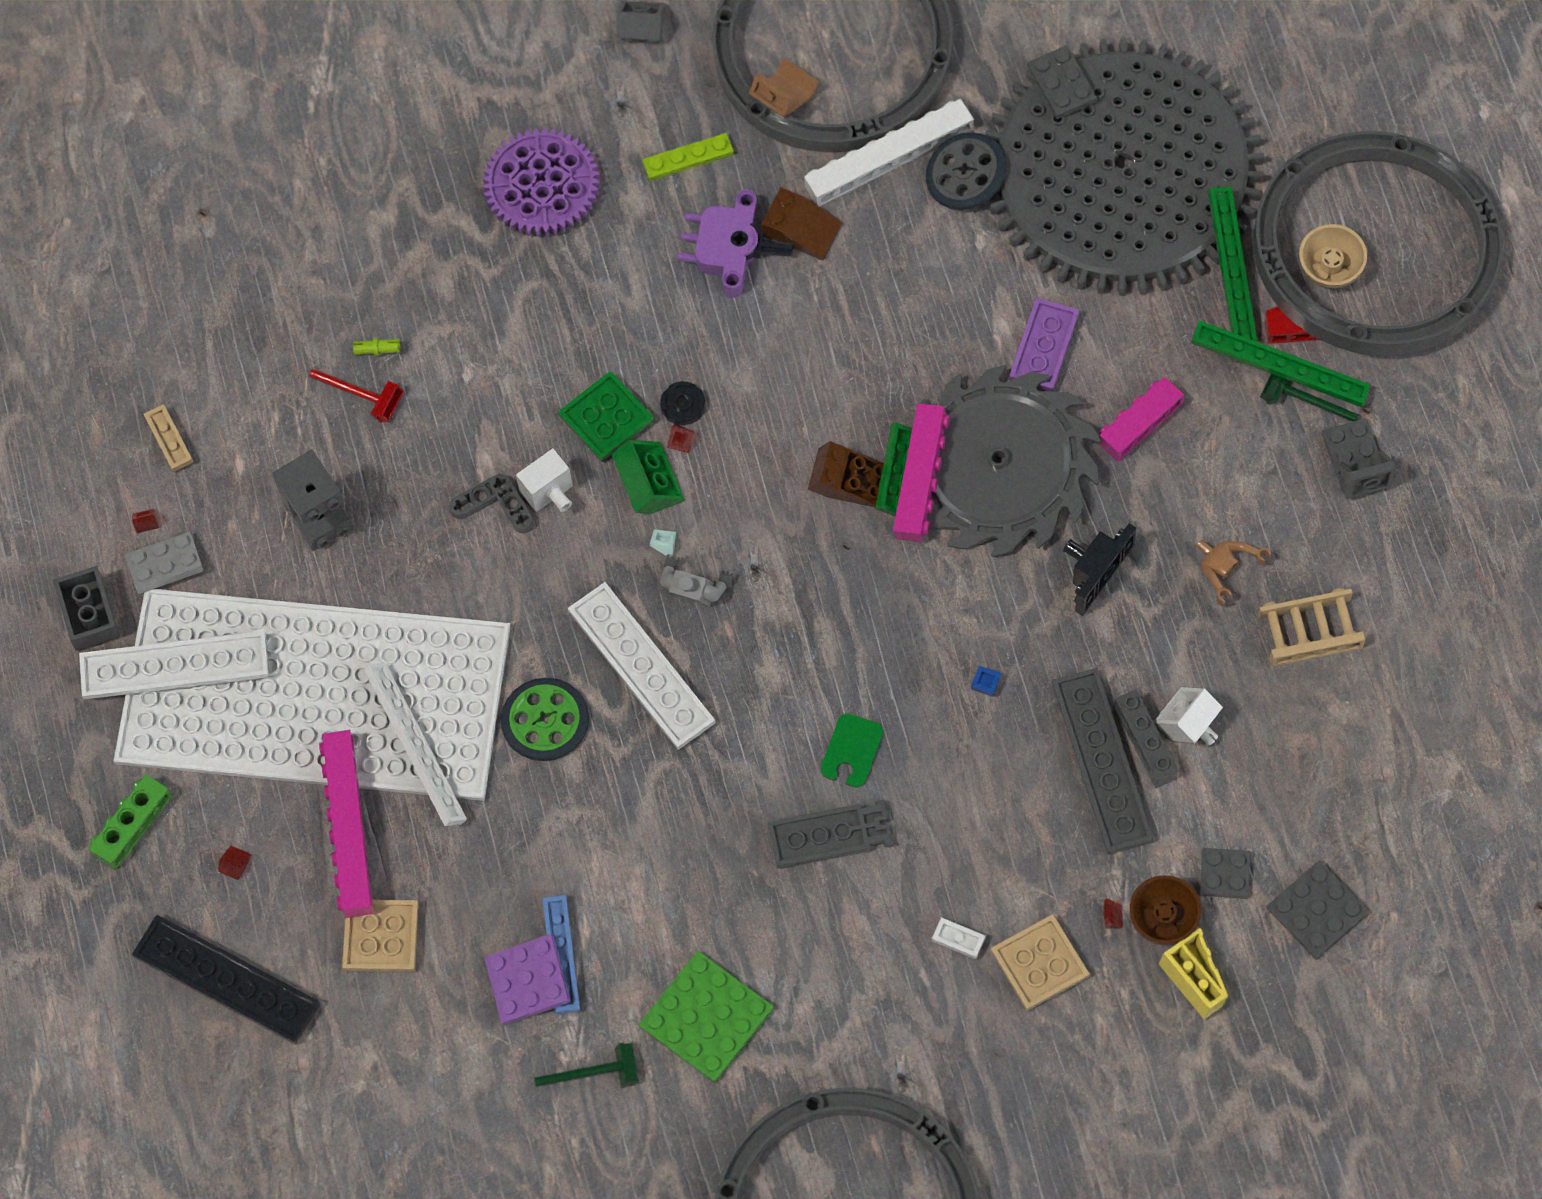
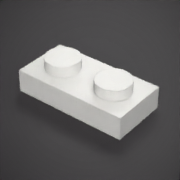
[932,918,985,959]

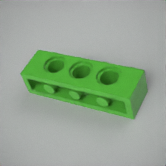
[88,774,172,870]

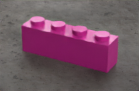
[1099,376,1184,462]

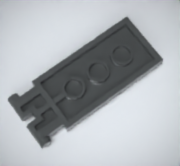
[768,800,893,869]

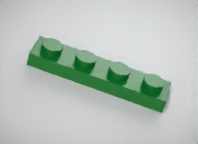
[875,422,912,516]

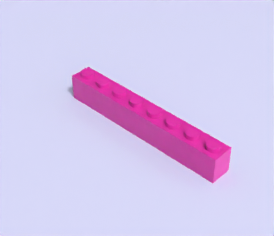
[319,730,374,918]

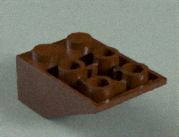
[808,441,884,508]

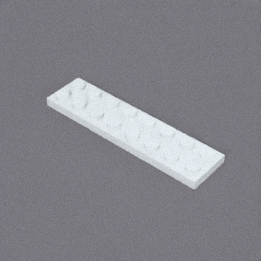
[568,582,716,750]
[79,631,269,699]

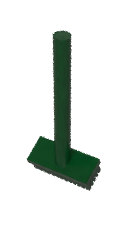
[1260,374,1359,422]
[534,1042,639,1088]

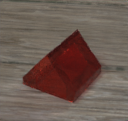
[132,509,159,533]

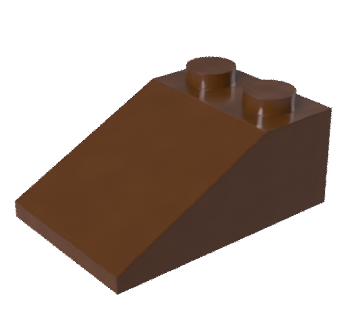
[761,187,842,261]

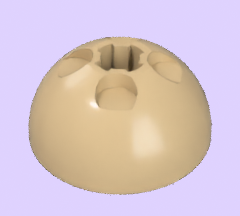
[1299,224,1367,288]

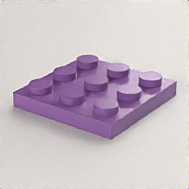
[484,934,571,1025]

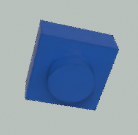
[971,666,1001,697]

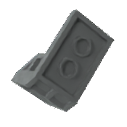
[1321,418,1396,499]

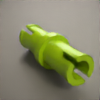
[353,338,400,356]

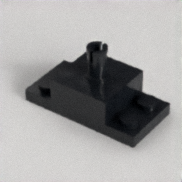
[1063,523,1137,616]

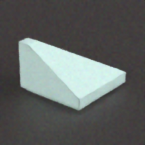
[650,529,676,558]

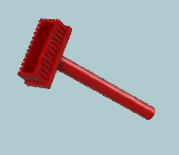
[309,369,405,423]

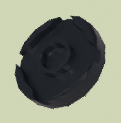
[660,381,706,426]

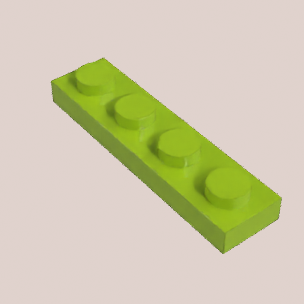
[642,133,734,182]

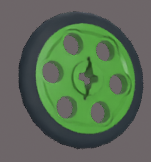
[500,678,589,761]

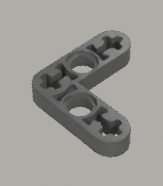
[450,474,533,533]

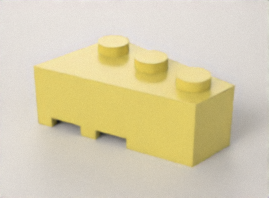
[1159,928,1228,1019]

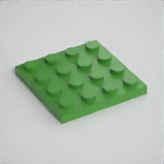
[639,951,774,1083]

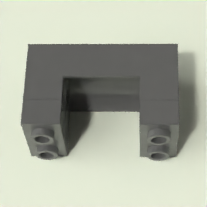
[272,449,352,551]

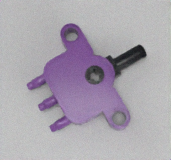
[677,190,793,298]

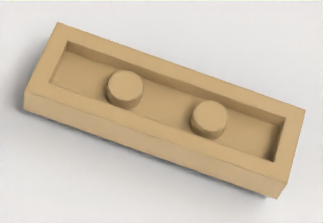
[144,404,194,472]

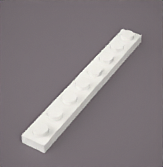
[364,663,467,826]

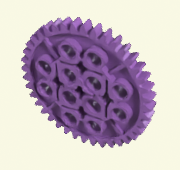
[483,128,600,237]

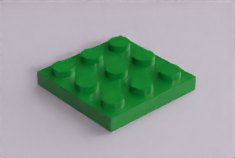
[558,371,654,462]

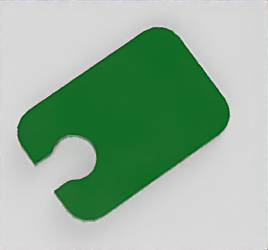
[821,714,883,788]

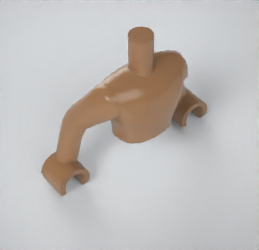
[1196,540,1271,606]

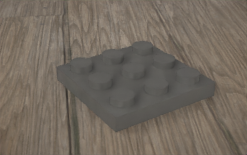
[1266,860,1369,960]

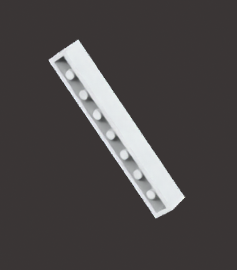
[804,99,974,207]

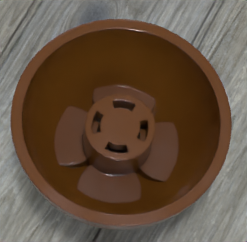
[1129,875,1201,945]

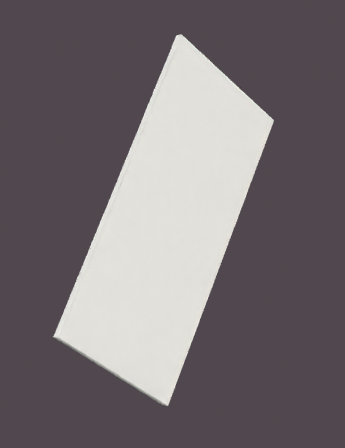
[114,589,511,801]

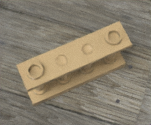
[1258,588,1365,667]

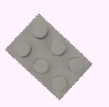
[125,531,204,594]

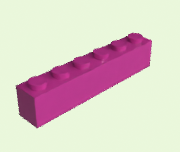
[893,403,949,542]

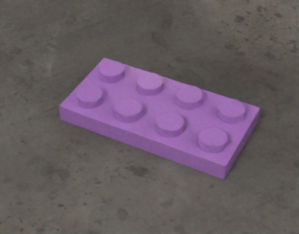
[1009,298,1080,392]

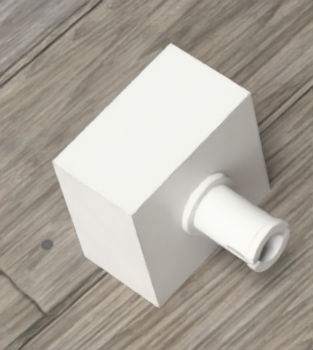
[516,448,573,512]
[1154,687,1223,746]

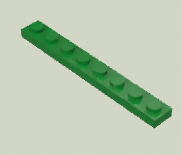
[1208,187,1258,363]
[1191,320,1370,408]

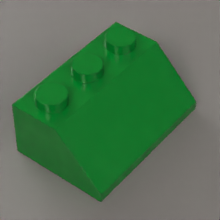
[611,440,685,514]

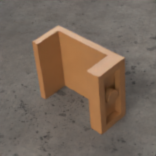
[749,58,819,117]

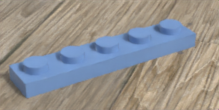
[542,895,580,1015]

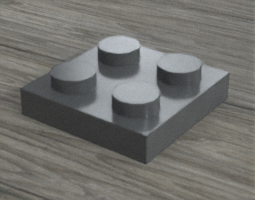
[1199,847,1250,899]

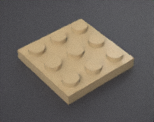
[342,900,419,972]
[990,914,1090,1011]

